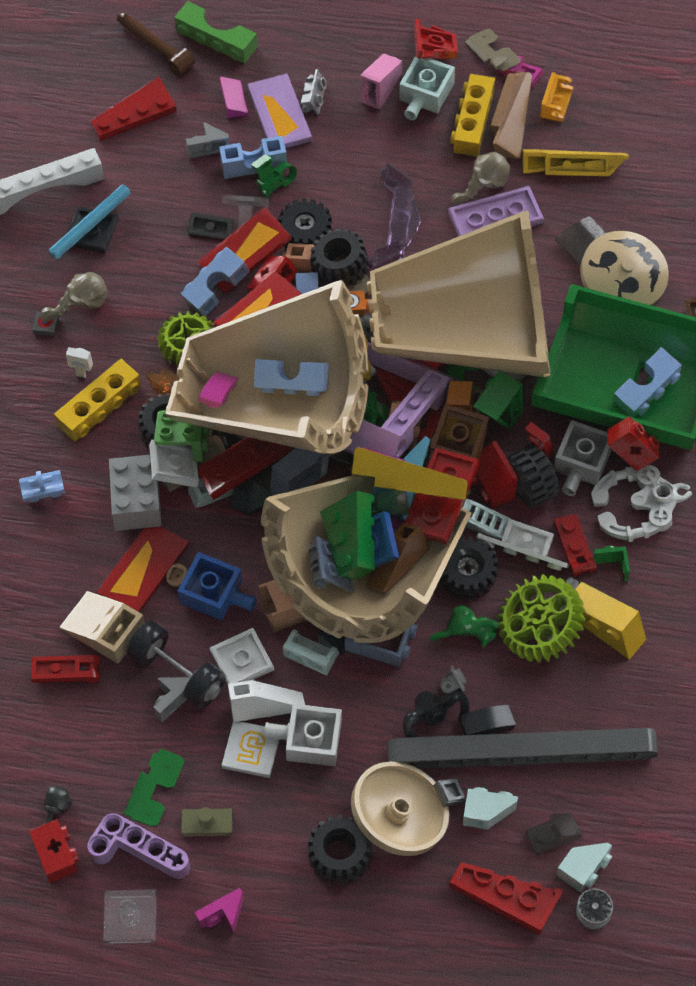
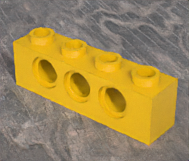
[450,74,495,156]
[54,359,141,442]

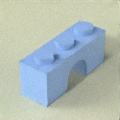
[219,136,287,179]
[181,247,250,316]
[613,347,682,418]
[254,359,329,396]

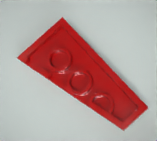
[449,862,563,935]

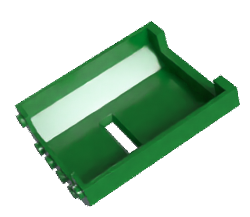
[531,284,696,450]

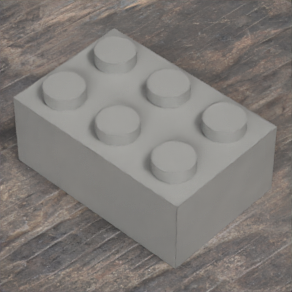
[109,455,162,531]

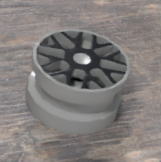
[576,889,613,929]

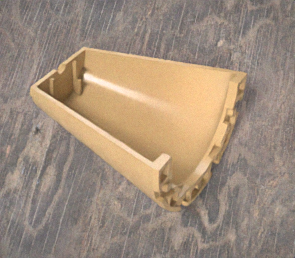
[367,211,550,377]
[165,281,368,454]
[261,474,472,643]

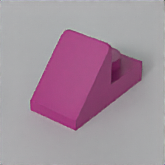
[195,888,244,933]

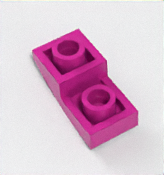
[198,371,238,408]

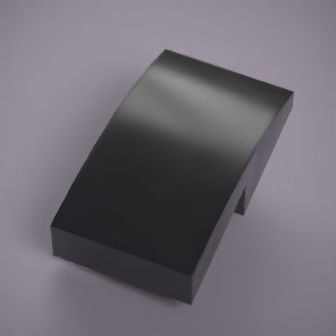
[458,705,516,735]

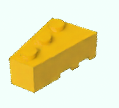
[565,582,646,659]

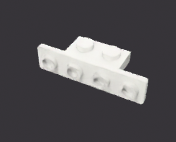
[477,519,569,571]

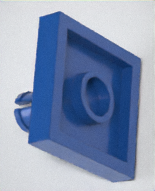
[371,511,399,568]

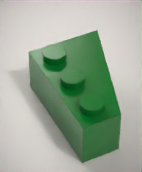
[473,371,523,430]
[320,491,375,580]

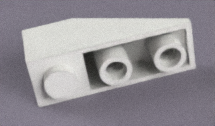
[228,680,305,722]

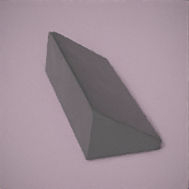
[188,212,235,240]

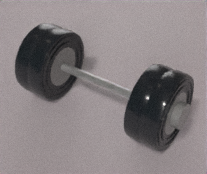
[126,620,226,709]

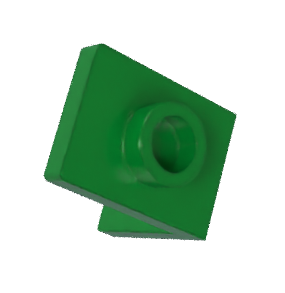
[592,546,630,582]

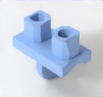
[19,470,65,503]

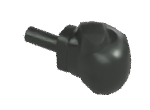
[44,786,73,824]

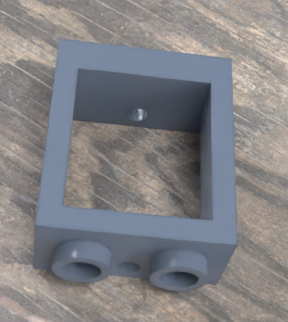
[270,448,330,496]
[345,623,418,667]

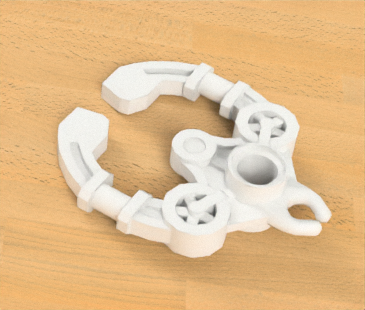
[591,465,692,542]

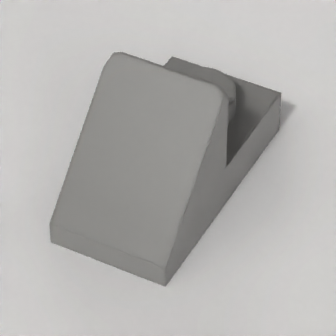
[186,122,230,159]
[153,677,191,722]

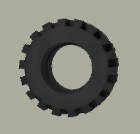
[311,228,369,288]
[138,393,191,448]
[506,444,559,508]
[308,815,372,885]

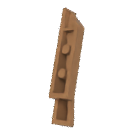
[491,71,532,159]

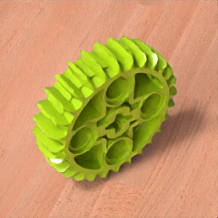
[497,574,586,663]

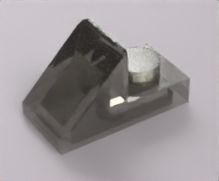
[526,813,582,855]

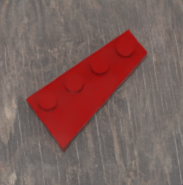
[91,77,177,141]

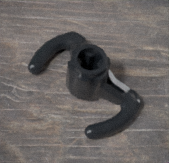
[403,689,469,738]

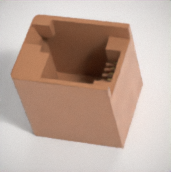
[259,580,307,633]

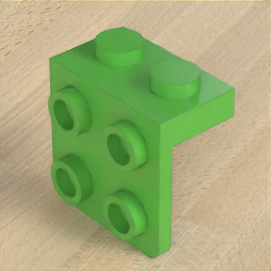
[154,410,210,462]

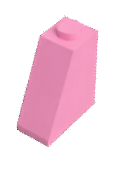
[361,54,402,109]

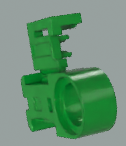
[251,154,297,199]
[363,387,389,427]

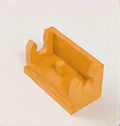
[540,72,573,122]

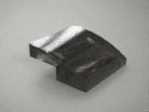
[555,216,606,267]

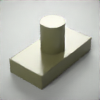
[181,807,233,837]

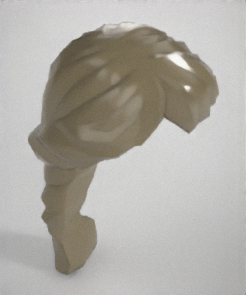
[450,152,510,206]
[40,272,107,323]

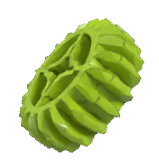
[157,311,215,367]

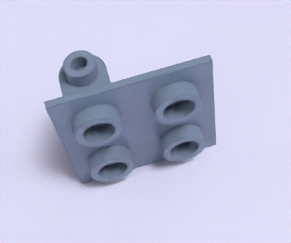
[308,536,354,593]

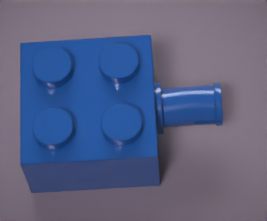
[177,552,257,621]

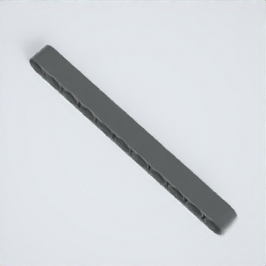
[387,728,658,769]

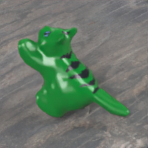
[429,606,499,648]

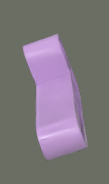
[88,813,190,879]

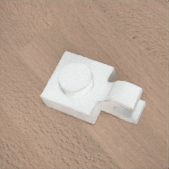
[66,347,93,378]

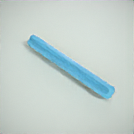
[49,185,130,259]

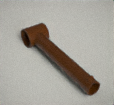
[117,11,195,76]

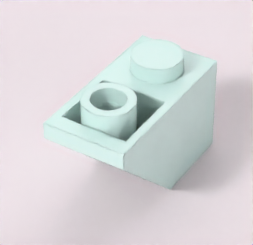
[463,787,518,829]
[556,843,612,893]

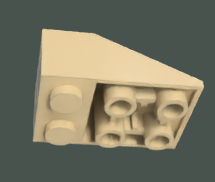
[59,591,145,664]

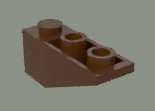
[366,522,429,594]

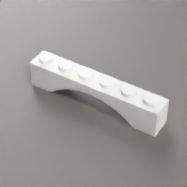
[0,148,104,215]

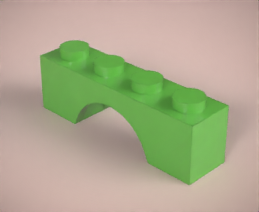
[174,1,258,64]

